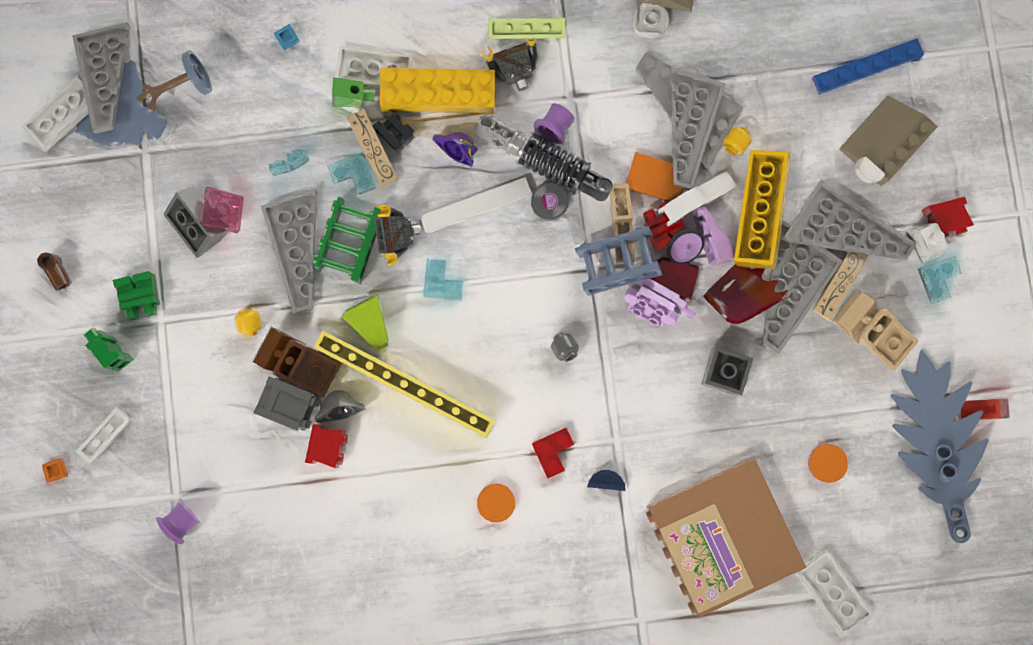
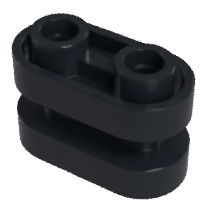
[372,111,415,153]

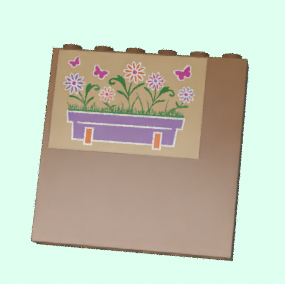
[645,458,807,618]

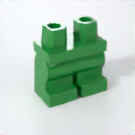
[112,271,160,321]
[84,328,134,372]

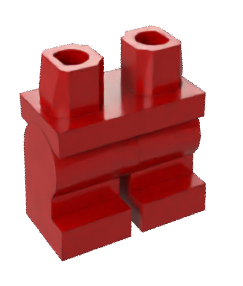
[643,201,687,253]

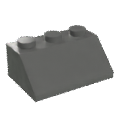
[163,186,228,258]

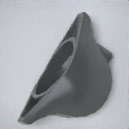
[315,390,366,422]

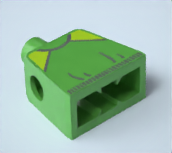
[332,77,375,108]

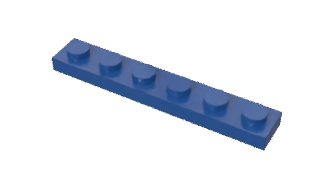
[812,38,924,95]

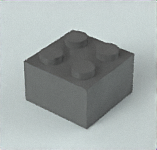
[701,347,753,396]

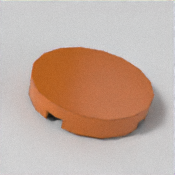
[808,444,848,483]
[477,483,515,522]

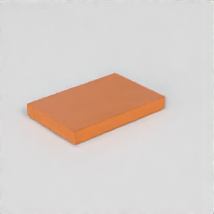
[626,152,683,202]

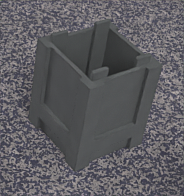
[253,376,321,431]

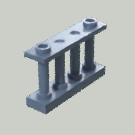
[575,226,662,296]

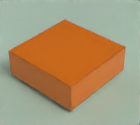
[42,458,68,483]

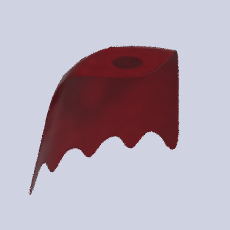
[703,264,793,324]

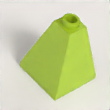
[342,294,389,350]

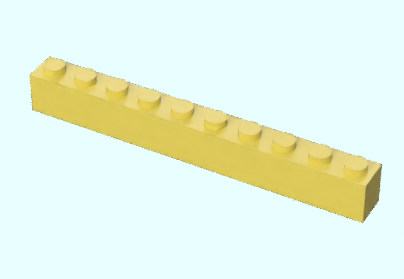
[313,330,495,438]

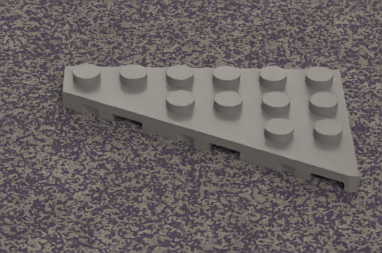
[636,52,743,170]
[782,180,917,260]
[762,220,843,355]

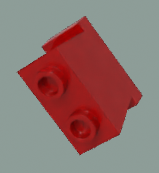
[922,196,974,238]
[305,424,348,469]

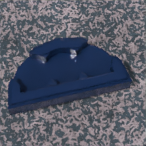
[587,470,626,491]

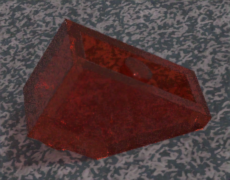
[961,399,1010,419]

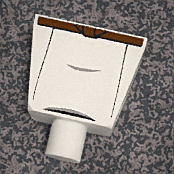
[907,223,948,264]

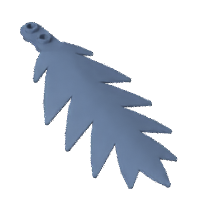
[890,350,989,543]

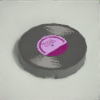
[531,183,568,221]

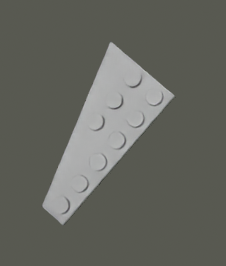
[72,22,130,134]
[261,189,317,314]

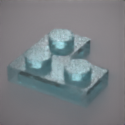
[327,152,376,195]
[917,256,963,304]
[423,259,463,301]

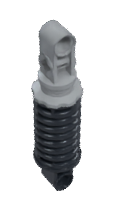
[476,114,613,201]

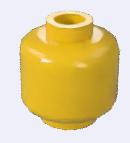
[723,127,752,156]
[234,308,262,337]

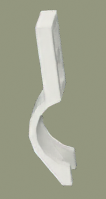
[658,171,737,227]

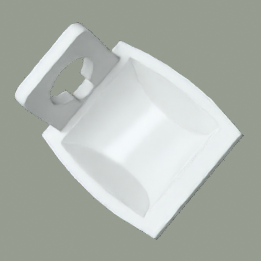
[854,156,885,184]

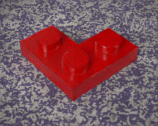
[531,427,574,479]

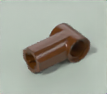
[37,252,72,291]

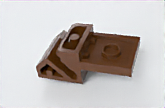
[253,326,342,398]

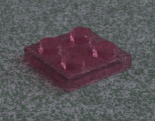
[200,186,244,233]

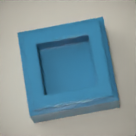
[274,24,300,51]

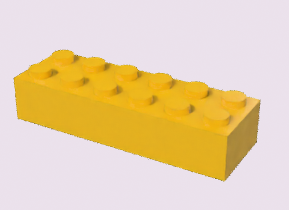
[380,68,495,114]
[734,150,791,270]

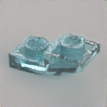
[269,150,309,176]

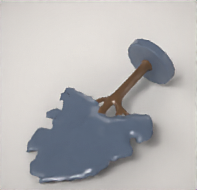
[76,50,212,147]

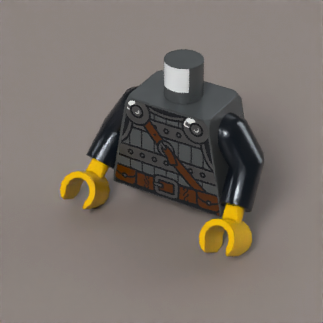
[480,38,538,91]
[374,205,421,266]

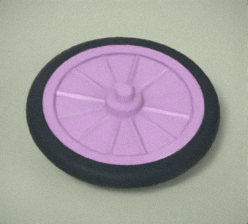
[667,229,704,263]

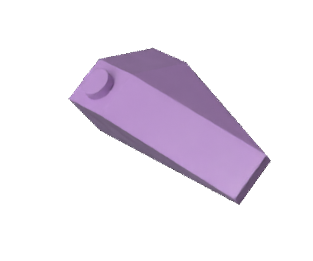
[692,205,735,267]

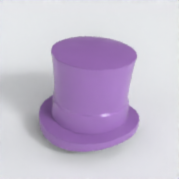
[534,103,575,144]
[156,501,200,544]

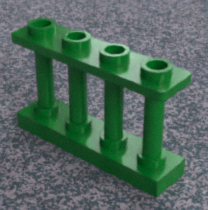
[313,196,381,284]

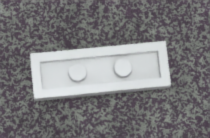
[75,408,132,464]

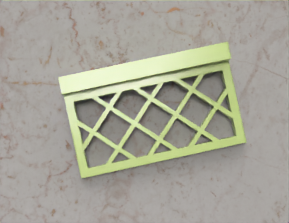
[488,18,565,39]

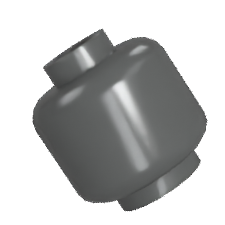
[551,333,579,362]

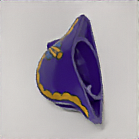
[432,131,478,167]

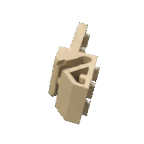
[832,291,919,371]

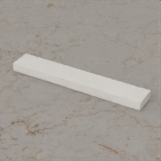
[420,177,532,235]

